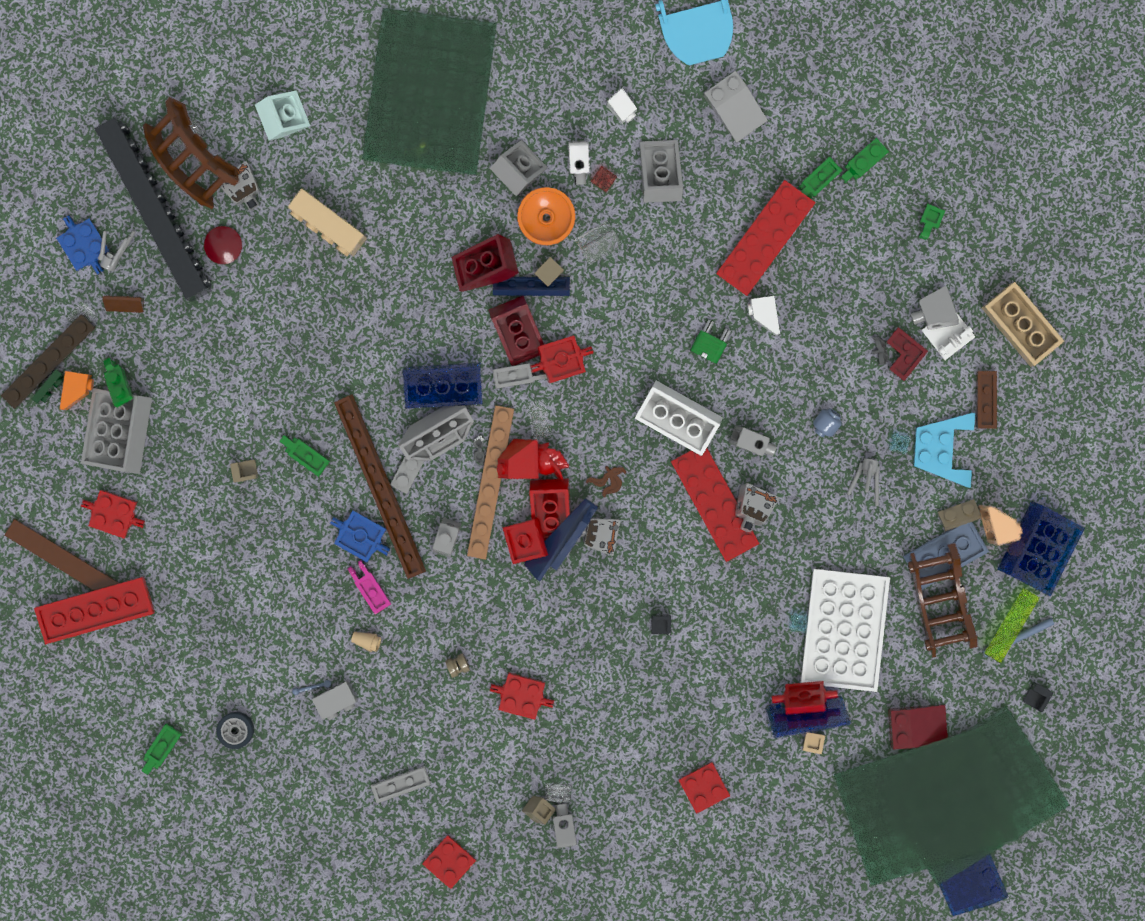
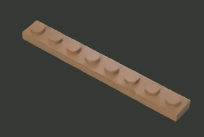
[467,405,514,560]

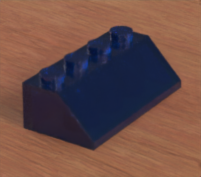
[403,362,483,409]

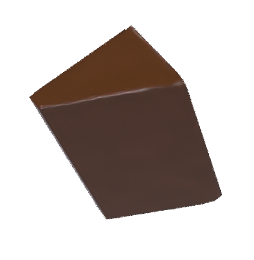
[102,295,144,313]

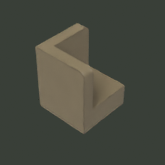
[534,257,564,286]
[230,460,259,483]
[522,796,556,825]

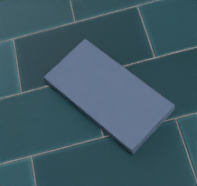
[903,522,989,590]

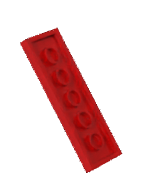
[716,180,816,296]
[671,448,760,562]
[34,576,155,645]

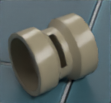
[445,653,470,678]

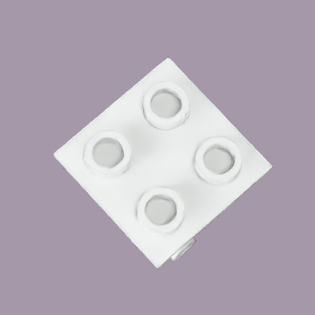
[922,314,975,360]

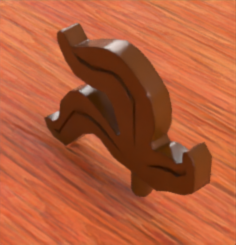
[586,466,626,497]

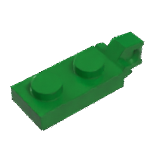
[840,138,889,183]
[798,157,843,199]
[103,357,133,408]
[279,435,330,477]
[141,723,183,775]

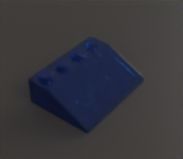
[997,501,1085,597]
[765,695,851,738]
[922,823,1009,916]

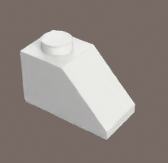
[607,89,637,124]
[747,296,780,335]

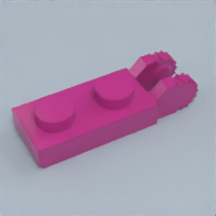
[348,560,392,614]

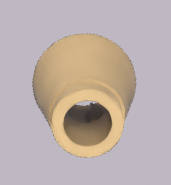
[351,631,381,652]

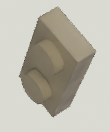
[938,499,981,531]

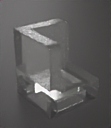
[67,301,99,323]

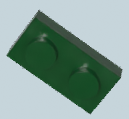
[31,369,65,404]

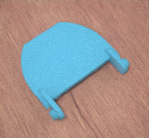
[655,0,733,65]

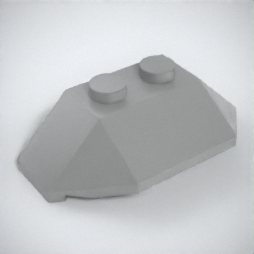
[398,405,474,461]

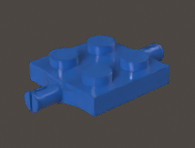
[56,215,110,275]
[330,510,390,562]

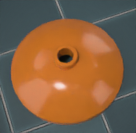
[518,187,575,246]

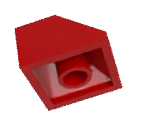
[497,439,539,479]

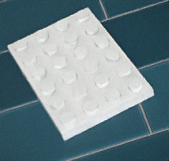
[800,569,890,692]

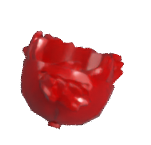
[538,443,569,481]

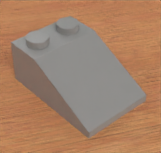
[703,71,768,143]
[640,140,683,203]

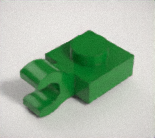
[919,204,945,240]

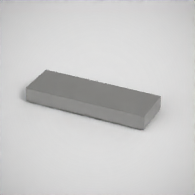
[370,766,431,803]

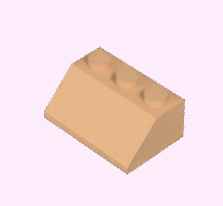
[978,505,1022,545]

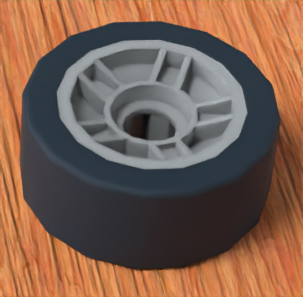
[216,712,254,749]

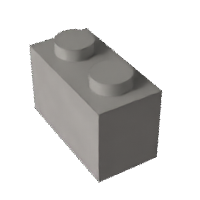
[312,680,358,721]

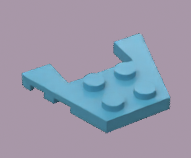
[914,413,975,488]

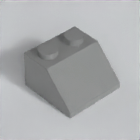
[490,140,548,196]

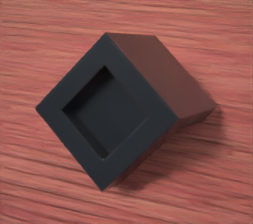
[651,615,671,635]
[1023,682,1053,712]

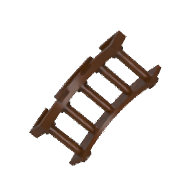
[143,97,239,209]
[908,543,977,658]

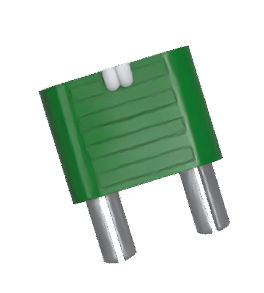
[690,320,731,364]

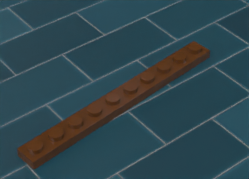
[334,394,426,579]

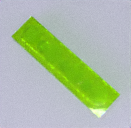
[984,588,1040,664]

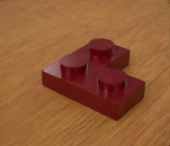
[885,327,928,381]

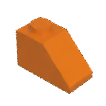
[60,371,94,410]

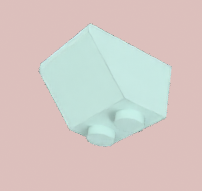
[255,91,310,140]

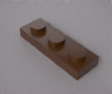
[977,371,997,429]

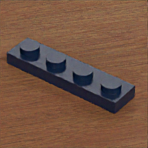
[493,277,570,296]

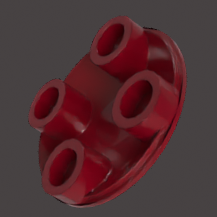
[204,226,242,264]

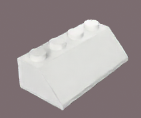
[635,380,723,456]

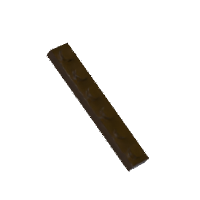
[1,314,96,409]

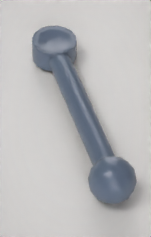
[292,680,331,695]

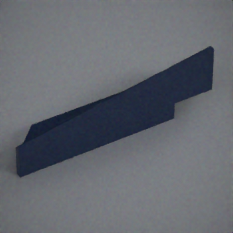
[524,499,599,581]

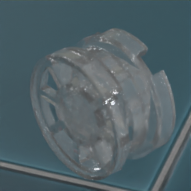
[544,783,572,802]

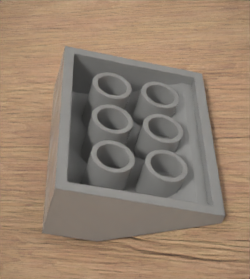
[81,388,152,474]

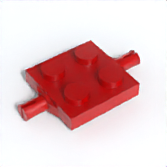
[530,335,593,384]
[81,489,145,539]
[490,672,554,720]
[772,681,838,714]

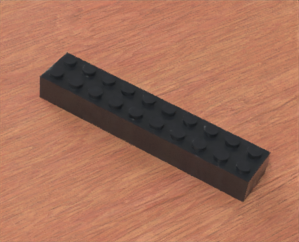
[94,117,212,302]

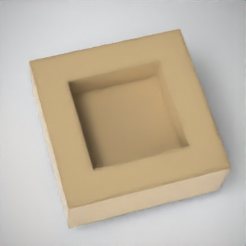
[802,731,825,754]

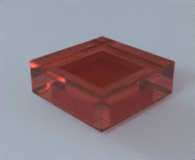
[591,166,617,193]

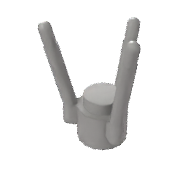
[98,230,136,271]
[847,458,880,506]

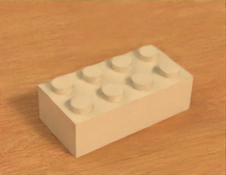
[288,188,367,257]
[981,282,1064,367]

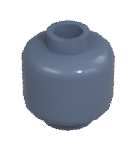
[813,408,842,437]

